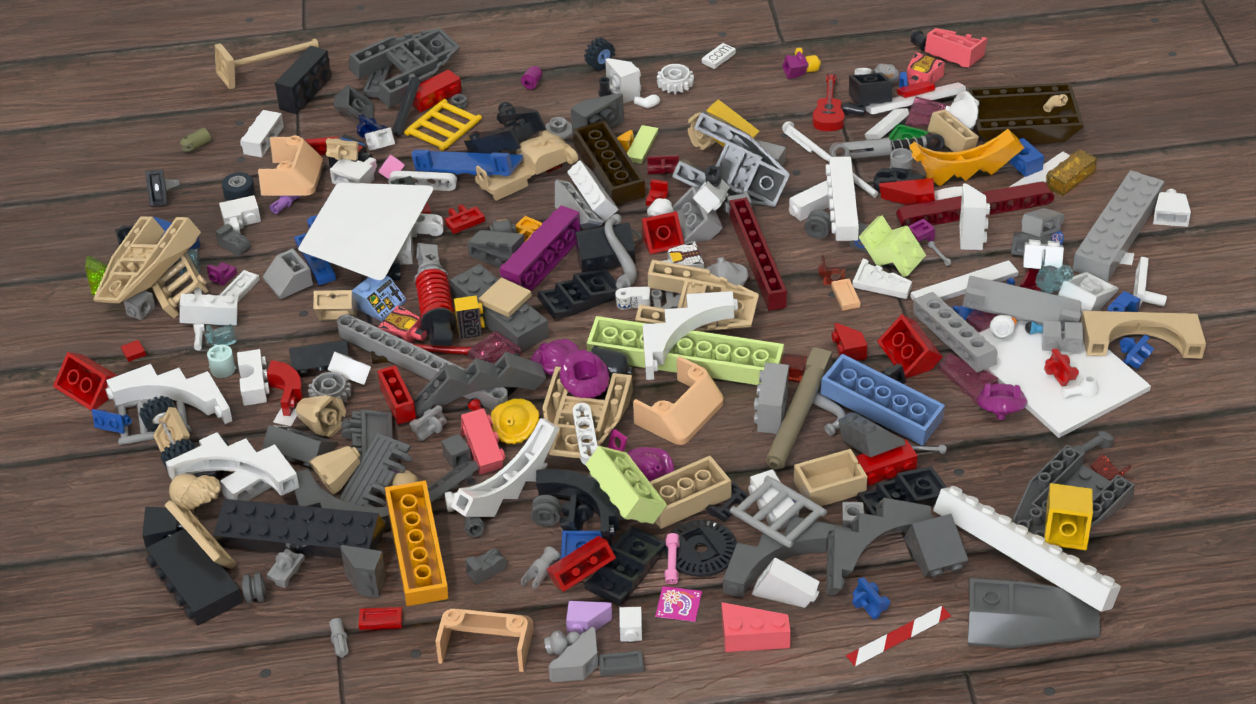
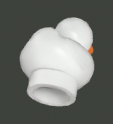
[990,315,1017,338]

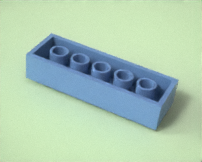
[820,354,945,446]

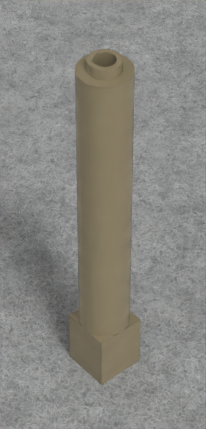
[766,347,832,469]

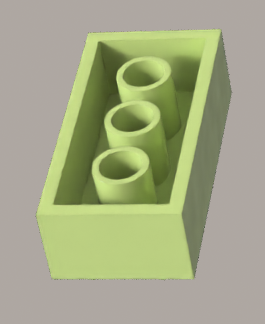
[585,446,667,524]

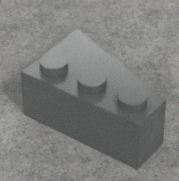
[468,230,525,268]

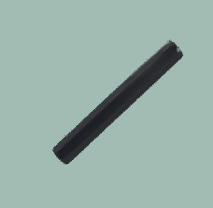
[392,77,421,136]

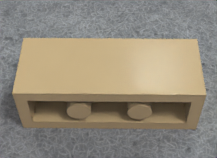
[928,109,979,152]

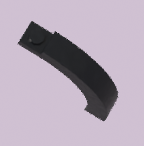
[536,469,620,546]

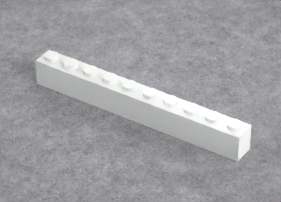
[933,486,1121,612]

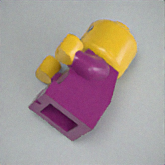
[782,48,821,79]

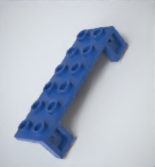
[411,149,524,176]

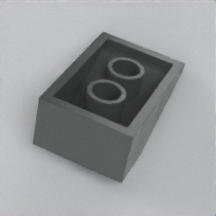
[571,93,624,136]

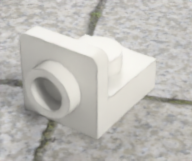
[365,127,395,151]

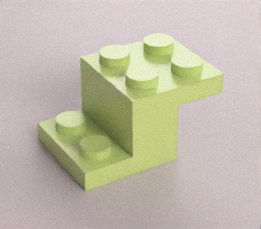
[859,215,926,277]

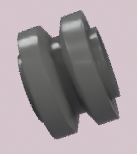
[804,210,832,239]
[531,495,561,526]
[242,572,266,604]

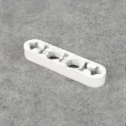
[388,171,457,191]
[573,403,598,464]

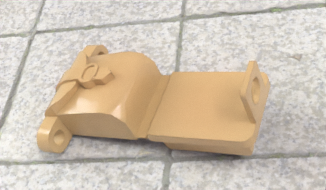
[475,130,578,201]

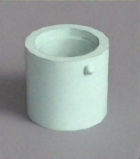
[207,344,237,378]

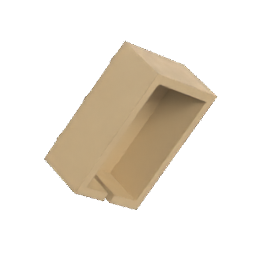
[794,449,867,510]

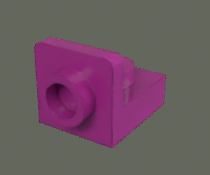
[908,219,935,242]
[207,262,237,286]

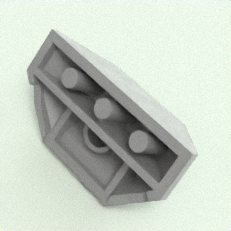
[555,179,605,230]

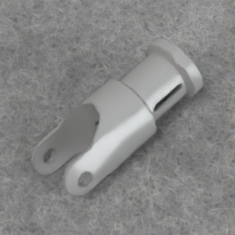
[521,546,561,589]

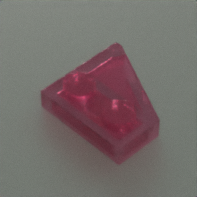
[906,96,949,127]

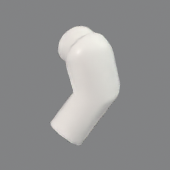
[634,95,660,108]

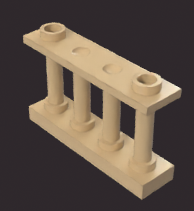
[151,249,208,319]

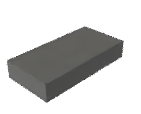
[598,650,644,676]

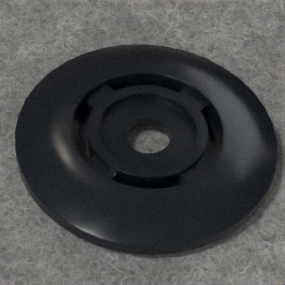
[665,520,737,577]

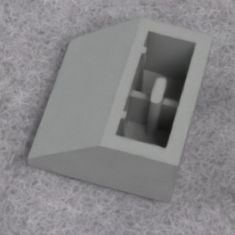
[263,249,313,299]

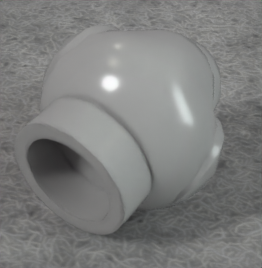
[544,630,580,656]

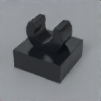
[881,364,906,384]

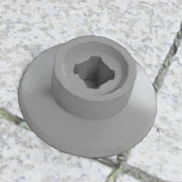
[545,117,572,139]

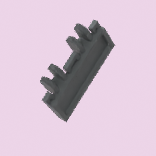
[341,409,393,470]
[339,433,412,507]

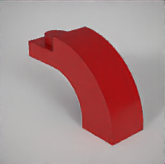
[267,360,303,416]

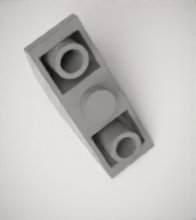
[548,627,598,682]

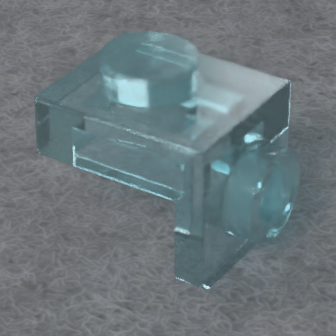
[205,324,236,346]

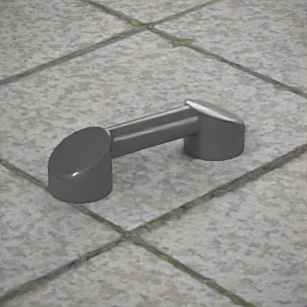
[1072,431,1114,462]

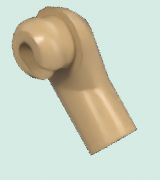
[1043,94,1068,112]

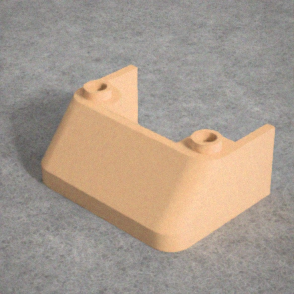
[258,135,324,196]
[633,356,724,445]
[435,609,534,672]

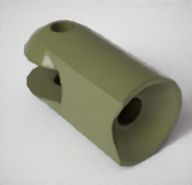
[180,127,211,152]

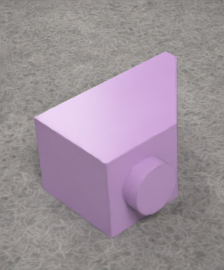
[566,601,612,635]

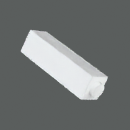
[789,180,832,221]

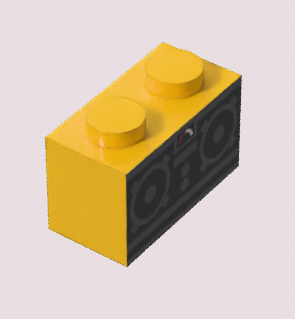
[454,296,485,339]

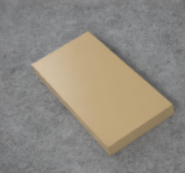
[165,500,237,570]

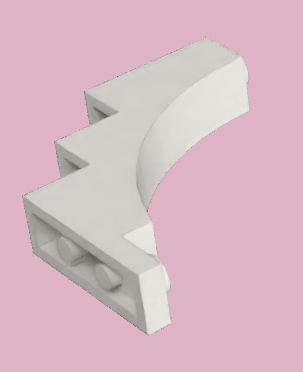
[643,291,738,380]
[105,364,232,424]

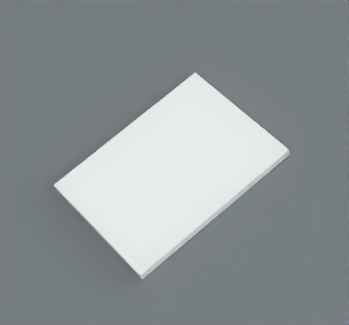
[979,319,1151,438]

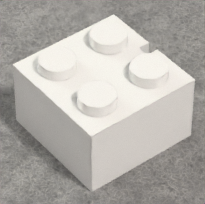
[1023,239,1064,270]

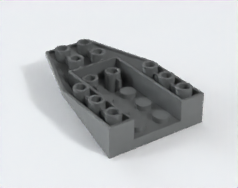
[1012,445,1135,538]

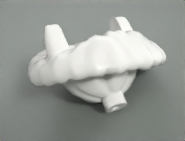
[946,91,979,130]

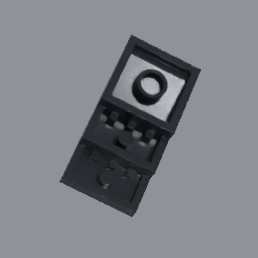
[537,269,618,319]
[856,466,947,516]
[585,526,666,606]

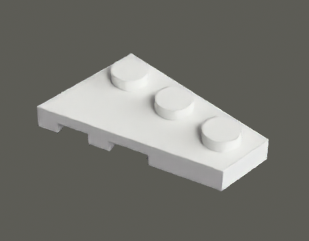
[853,258,912,299]

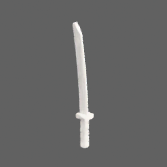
[193,281,206,350]

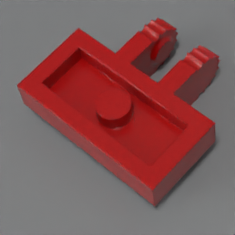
[445,204,485,234]

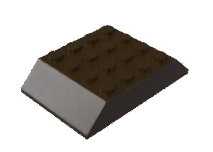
[968,82,1083,144]

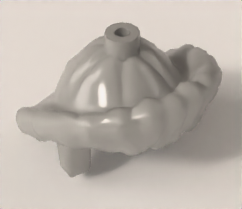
[705,257,748,286]

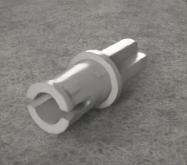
[329,618,348,658]

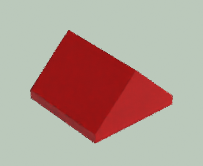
[641,211,684,254]

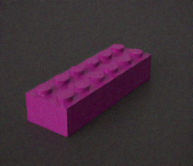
[500,205,580,292]

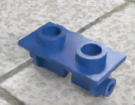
[92,409,132,434]

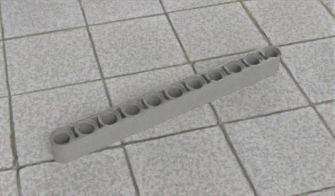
[337,314,508,411]

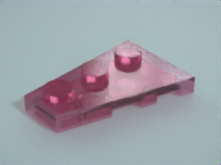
[938,353,998,405]

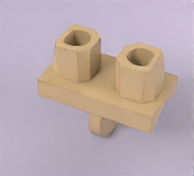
[326,138,358,161]

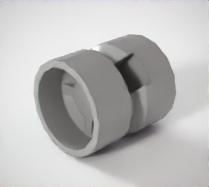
[889,148,913,170]

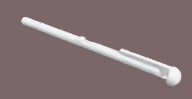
[782,121,878,198]

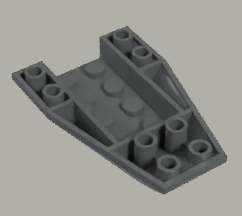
[968,576,1100,648]

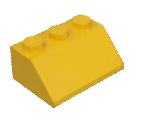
[706,99,760,147]

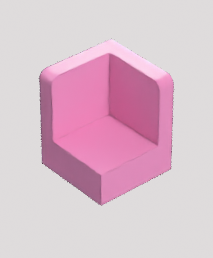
[378,154,405,179]

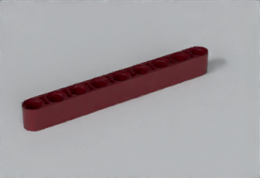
[896,181,1054,227]

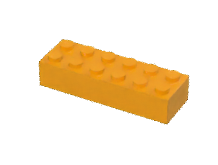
[385,480,448,606]

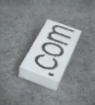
[702,43,736,69]

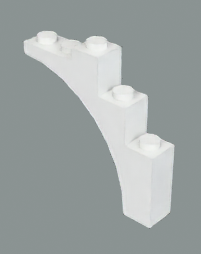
[451,418,559,517]
[166,433,299,496]

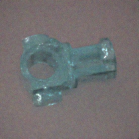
[1036,265,1073,294]

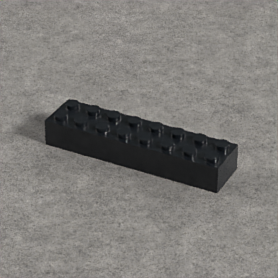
[213,499,385,558]

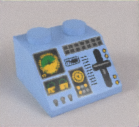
[352,276,406,322]

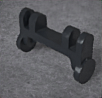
[706,482,749,522]

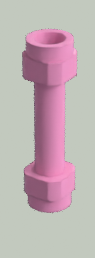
[664,533,680,584]

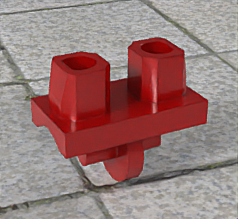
[1044,349,1079,386]

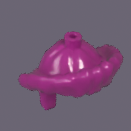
[531,339,579,376]
[560,349,610,398]
[976,383,1028,420]
[627,447,675,482]

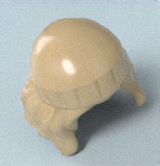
[169,474,221,519]

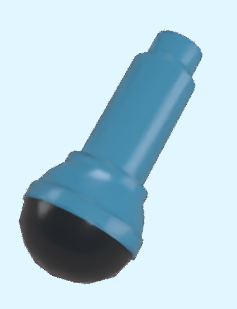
[1025,321,1043,334]

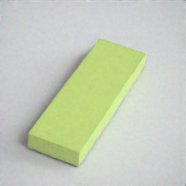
[627,125,658,164]

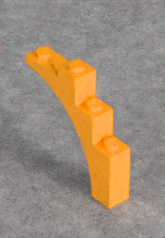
[909,129,1024,186]

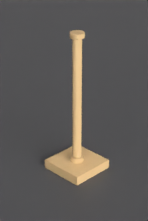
[215,39,319,89]

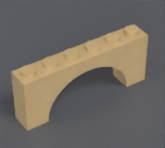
[1080,311,1206,359]

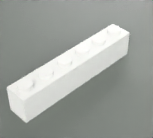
[826,157,859,241]

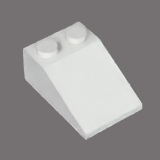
[1058,272,1119,316]

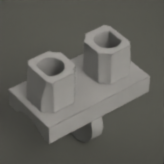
[410,405,447,441]
[267,549,305,588]

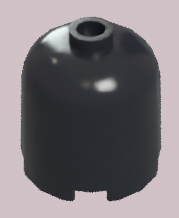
[591,345,633,386]

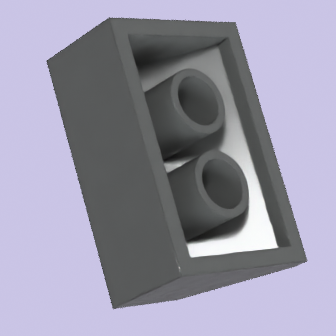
[838,413,905,457]
[262,425,338,467]

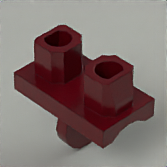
[647,154,679,175]

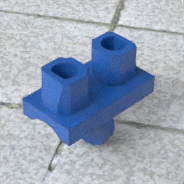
[1119,334,1154,369]
[852,577,890,620]

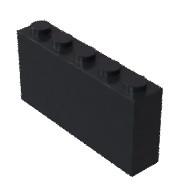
[146,529,242,626]

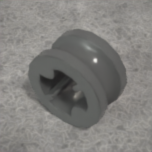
[451,94,467,109]

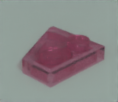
[468,331,521,363]

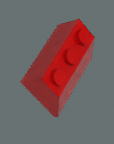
[877,314,943,378]
[53,352,118,411]

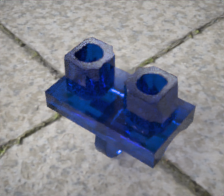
[356,115,387,138]

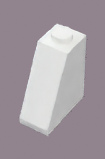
[752,558,820,608]

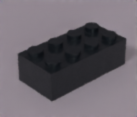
[275,45,332,115]

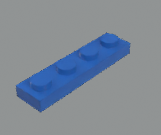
[294,233,336,285]

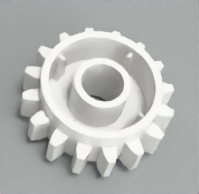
[657,64,694,94]

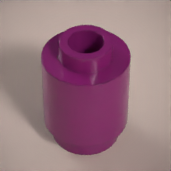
[521,66,542,89]

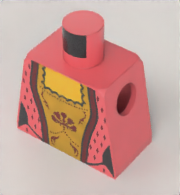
[907,52,945,85]
[378,305,427,343]

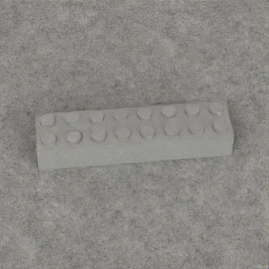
[1073,170,1164,282]

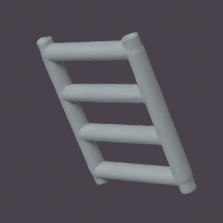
[114,399,191,445]
[730,475,827,548]

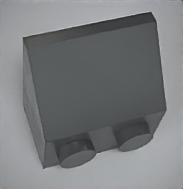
[340,545,387,598]

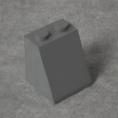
[904,514,968,578]

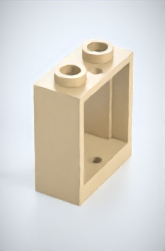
[313,290,357,321]

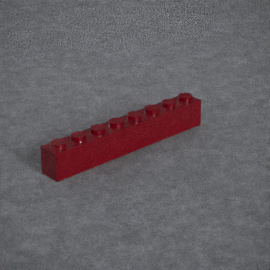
[729,197,787,311]

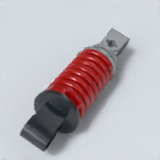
[414,243,457,347]

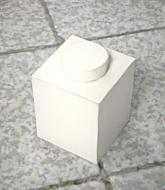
[620,607,642,642]

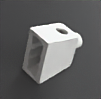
[1153,189,1191,227]

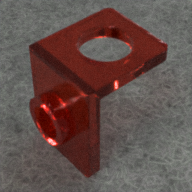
[818,255,845,285]
[1091,454,1131,481]

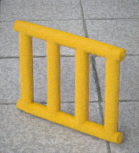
[404,99,482,152]

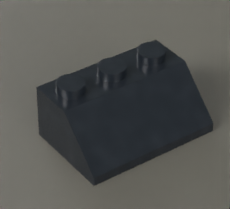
[576,222,636,272]
[289,340,349,374]

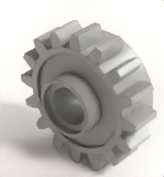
[308,372,352,402]

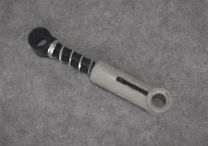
[829,132,945,159]

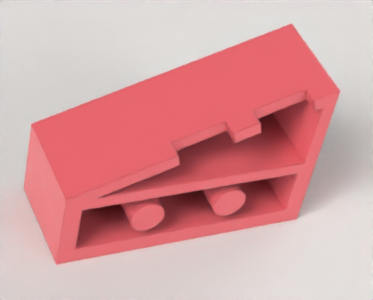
[925,28,987,68]
[460,408,505,475]
[721,602,790,652]

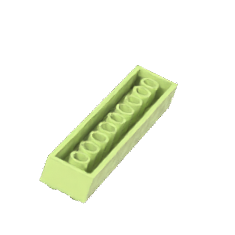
[587,316,784,385]

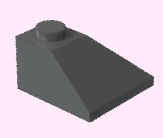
[334,85,374,125]

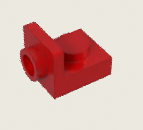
[646,179,669,207]

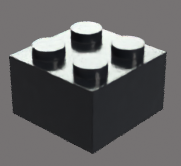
[849,72,892,106]

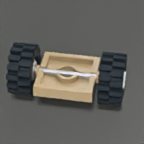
[139,396,196,472]

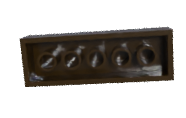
[573,120,645,205]

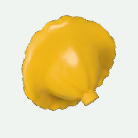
[491,398,540,445]

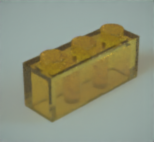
[1046,149,1097,197]

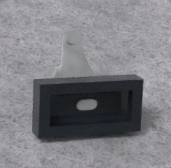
[145,169,180,206]

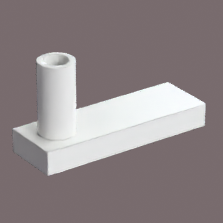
[1133,256,1167,308]

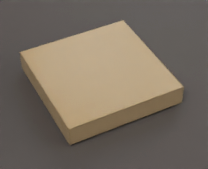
[478,278,532,317]

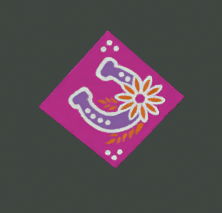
[655,586,702,622]

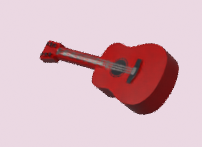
[812,74,844,131]

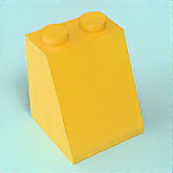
[1044,483,1093,550]

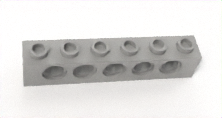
[913,292,998,372]

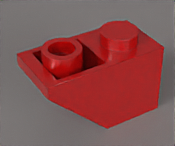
[831,323,867,361]

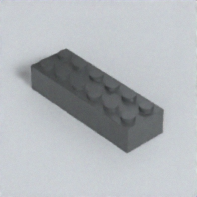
[450,264,549,354]

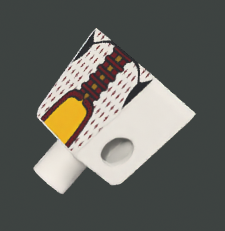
[663,241,704,269]

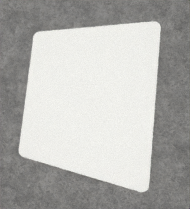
[299,183,433,280]

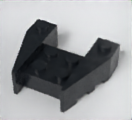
[464,106,546,154]

